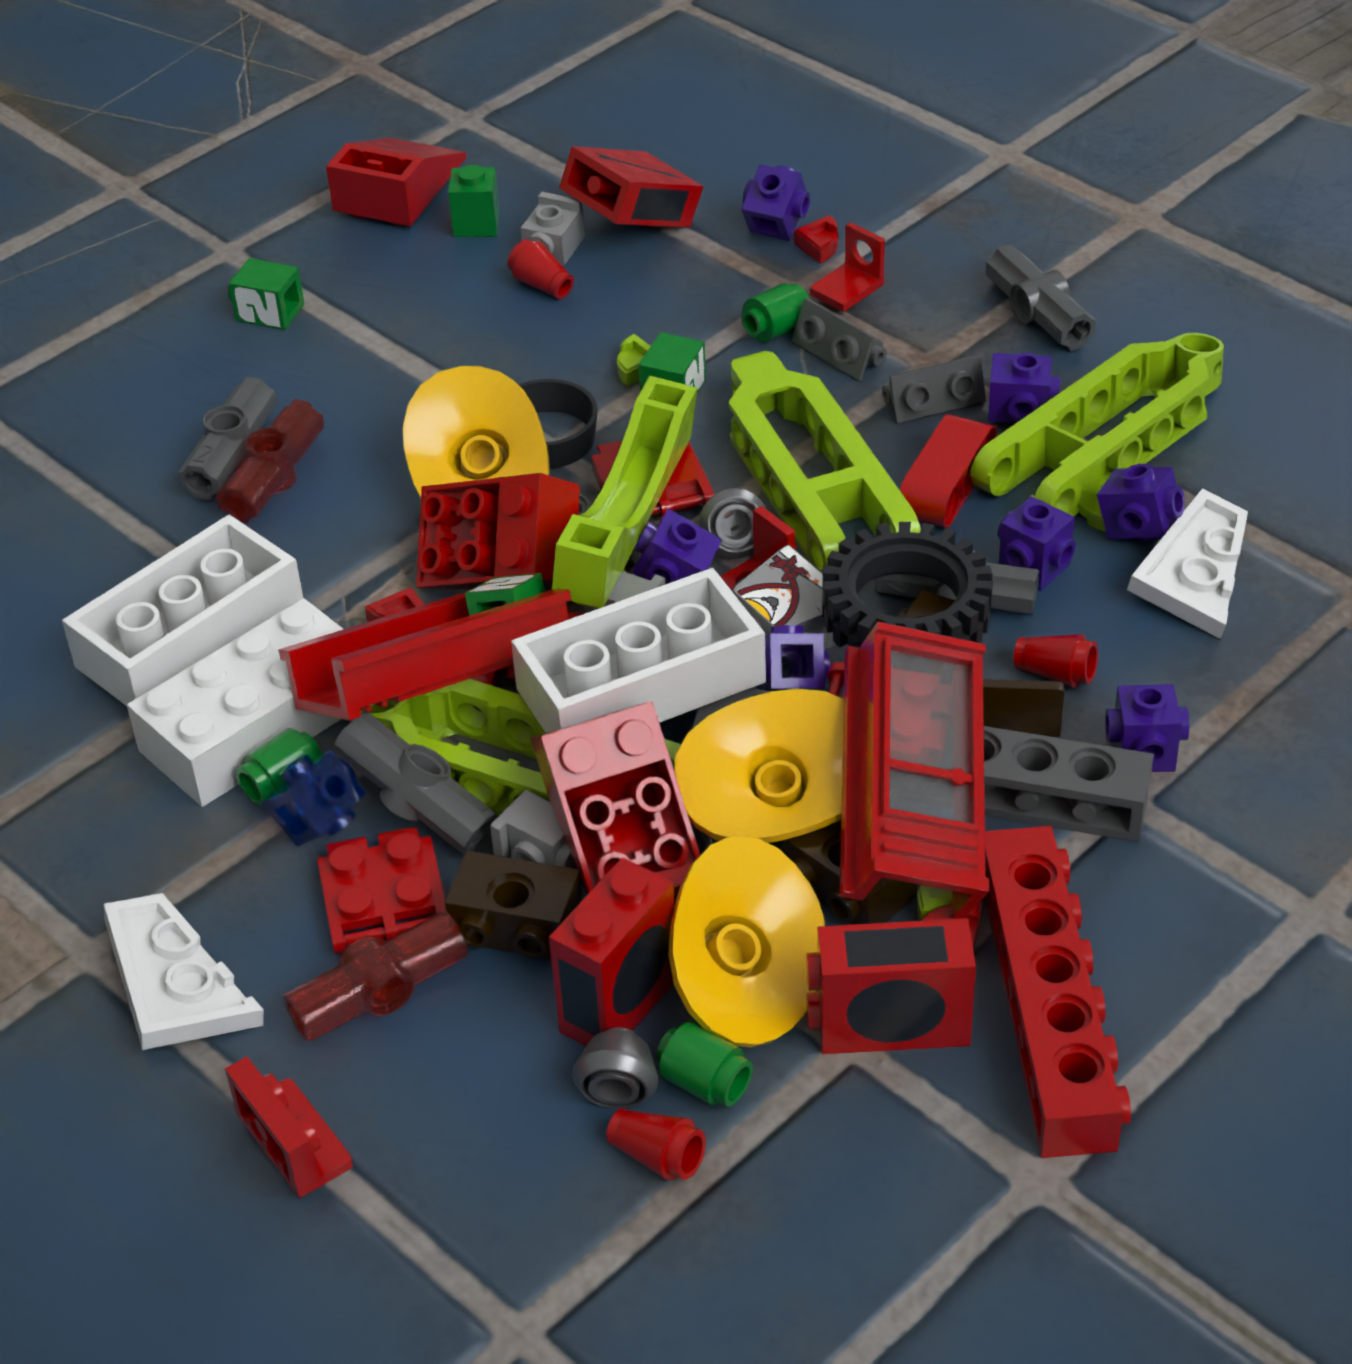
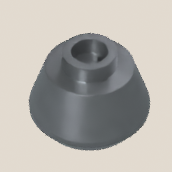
[699,488,766,558]
[572,1027,658,1109]

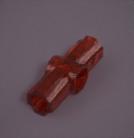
[216,399,324,524]
[283,911,468,1041]

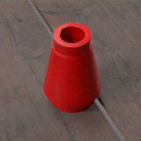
[507,239,574,299]
[1013,634,1098,688]
[606,1108,706,1181]

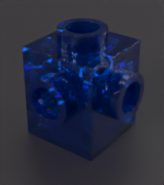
[261,750,367,847]

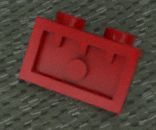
[225,1056,353,1199]

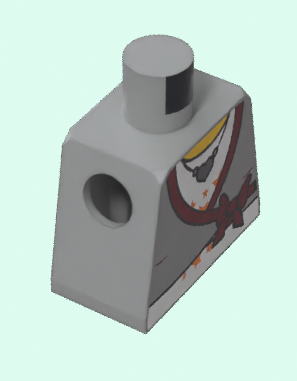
[732,544,836,667]

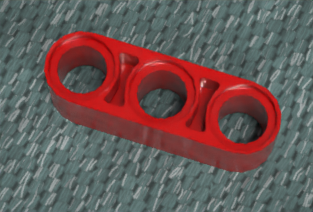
[900,414,997,528]

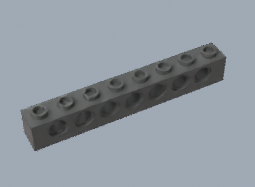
[692,688,1154,842]

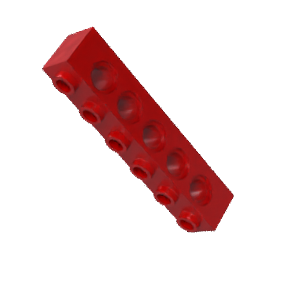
[985,826,1131,1158]

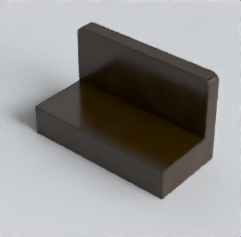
[950,679,1064,737]

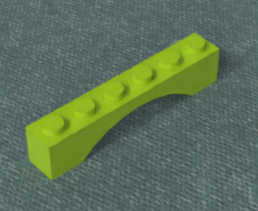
[552,376,698,608]

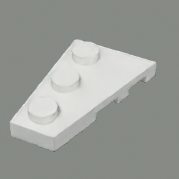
[1127,489,1248,639]
[104,893,264,1050]

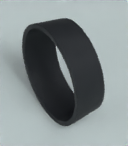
[518,379,598,469]

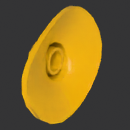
[403,366,549,497]
[674,689,844,843]
[668,835,825,1048]

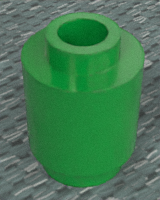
[741,283,810,343]
[235,728,322,806]
[656,1022,753,1107]

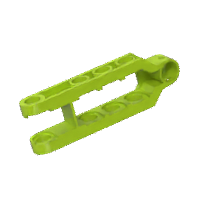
[970,333,1224,516]
[728,351,921,573]
[361,679,681,816]

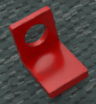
[810,222,885,312]
[720,506,796,591]

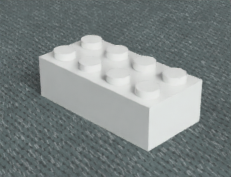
[62,515,303,706]
[511,568,766,733]
[127,598,343,807]

